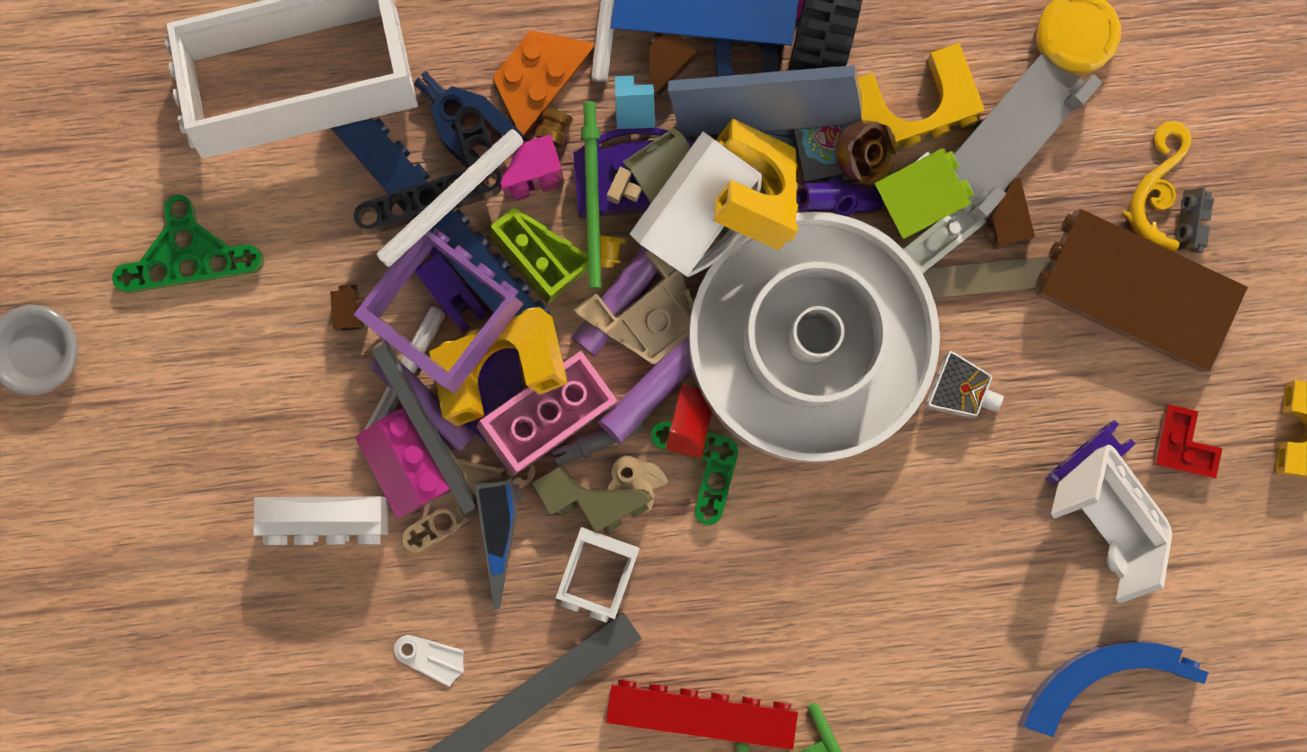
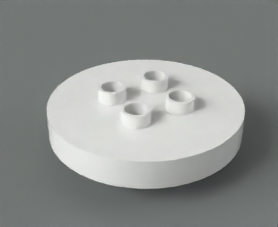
[688,212,940,463]

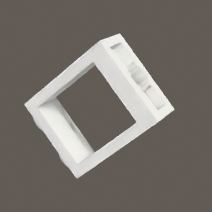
[556,527,640,623]

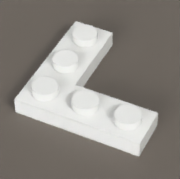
[904,152,986,274]

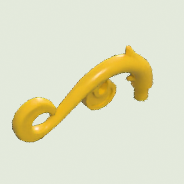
[1122,121,1192,253]

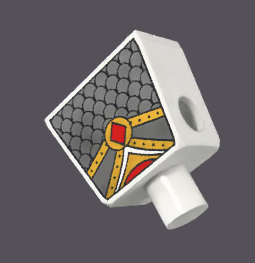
[924,351,1004,418]

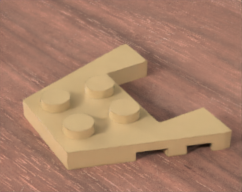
[573,250,693,365]

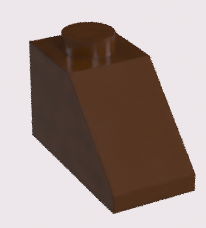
[649,33,696,101]
[984,178,1035,250]

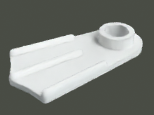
[394,635,464,687]

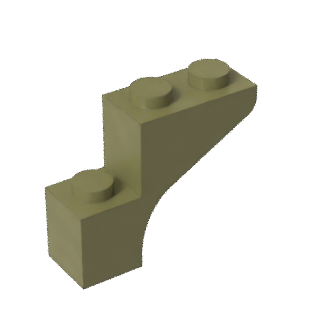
[532,465,653,533]

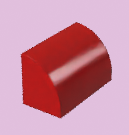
[665,384,713,459]

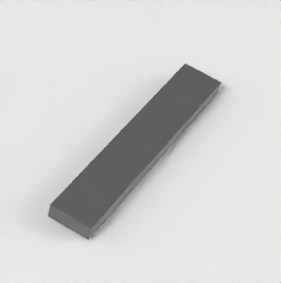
[371,340,477,514]

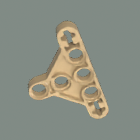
[402,442,536,553]

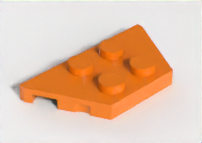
[493,30,595,137]

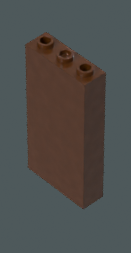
[1035,209,1248,372]

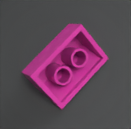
[355,407,451,519]

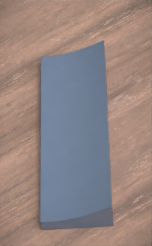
[668,65,862,137]

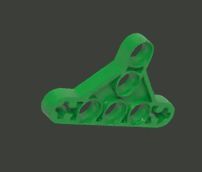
[112,194,264,293]

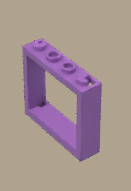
[354,228,524,393]

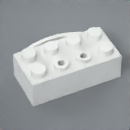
[630,132,762,277]
[254,496,389,545]

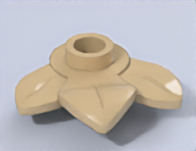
[607,456,668,512]

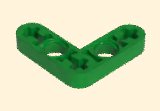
[651,422,738,525]

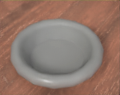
[0,304,79,396]

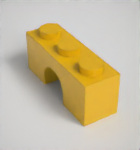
[1275,380,1307,478]

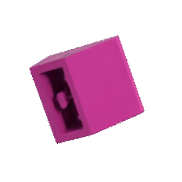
[500,134,564,201]

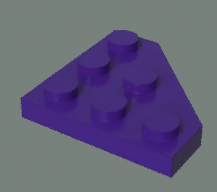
[465,348,523,442]

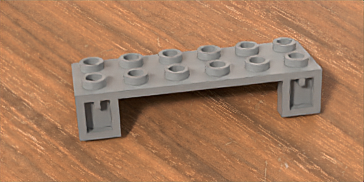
[954,53,1102,222]

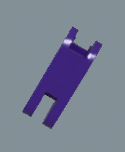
[415,247,487,334]
[1045,419,1135,485]

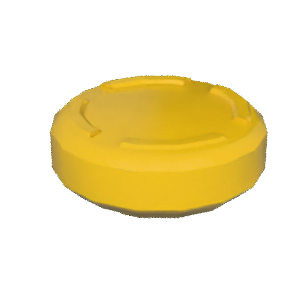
[1036,0,1121,75]

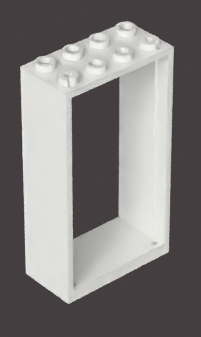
[165,0,418,159]

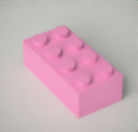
[476,351,617,477]

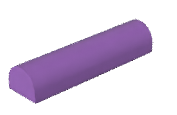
[571,245,659,357]
[598,338,692,445]
[369,356,475,451]

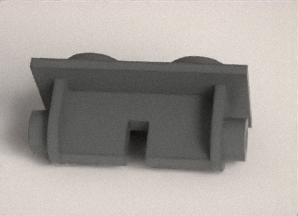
[1176,188,1214,253]

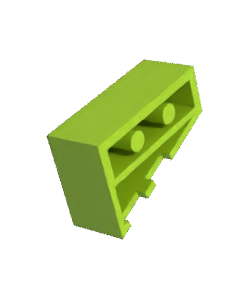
[488,207,588,305]

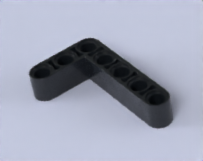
[353,105,502,235]

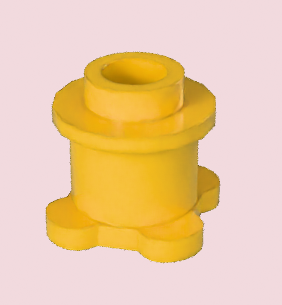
[600,235,627,268]

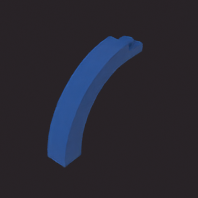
[1018,641,1209,737]

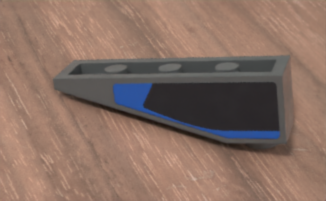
[475,477,522,609]

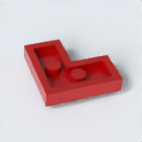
[1153,404,1223,479]

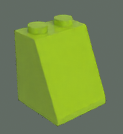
[875,148,974,239]

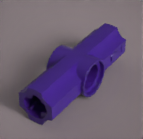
[796,178,884,216]

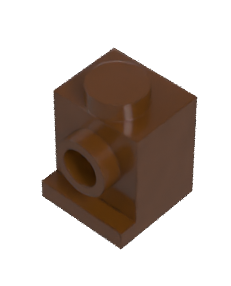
[330,284,368,331]

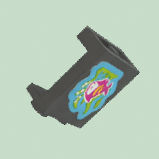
[792,125,855,185]

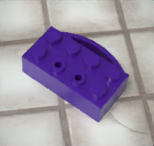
[573,128,695,219]

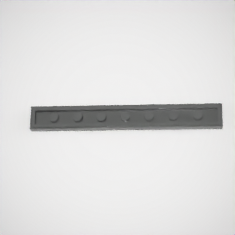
[426,613,641,752]

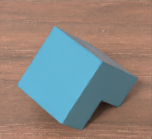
[614,76,655,129]

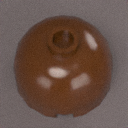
[834,120,897,184]

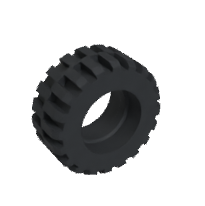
[789,0,862,71]

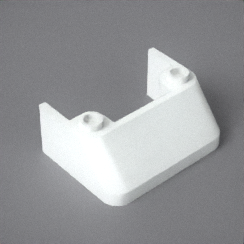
[1051,445,1172,604]

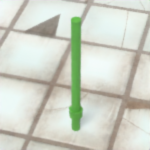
[581,101,601,289]

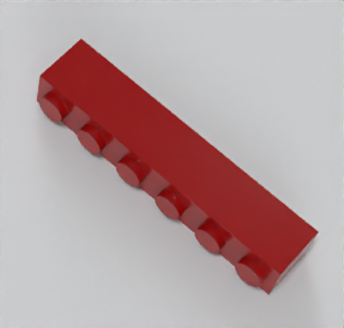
[606,679,798,750]

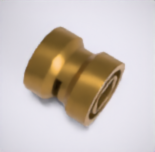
[534,107,573,147]

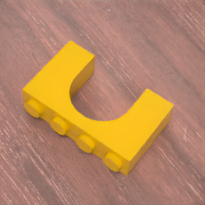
[858,43,985,148]
[714,118,798,251]
[429,307,568,427]

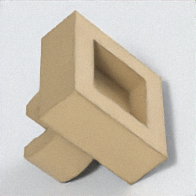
[607,167,642,205]

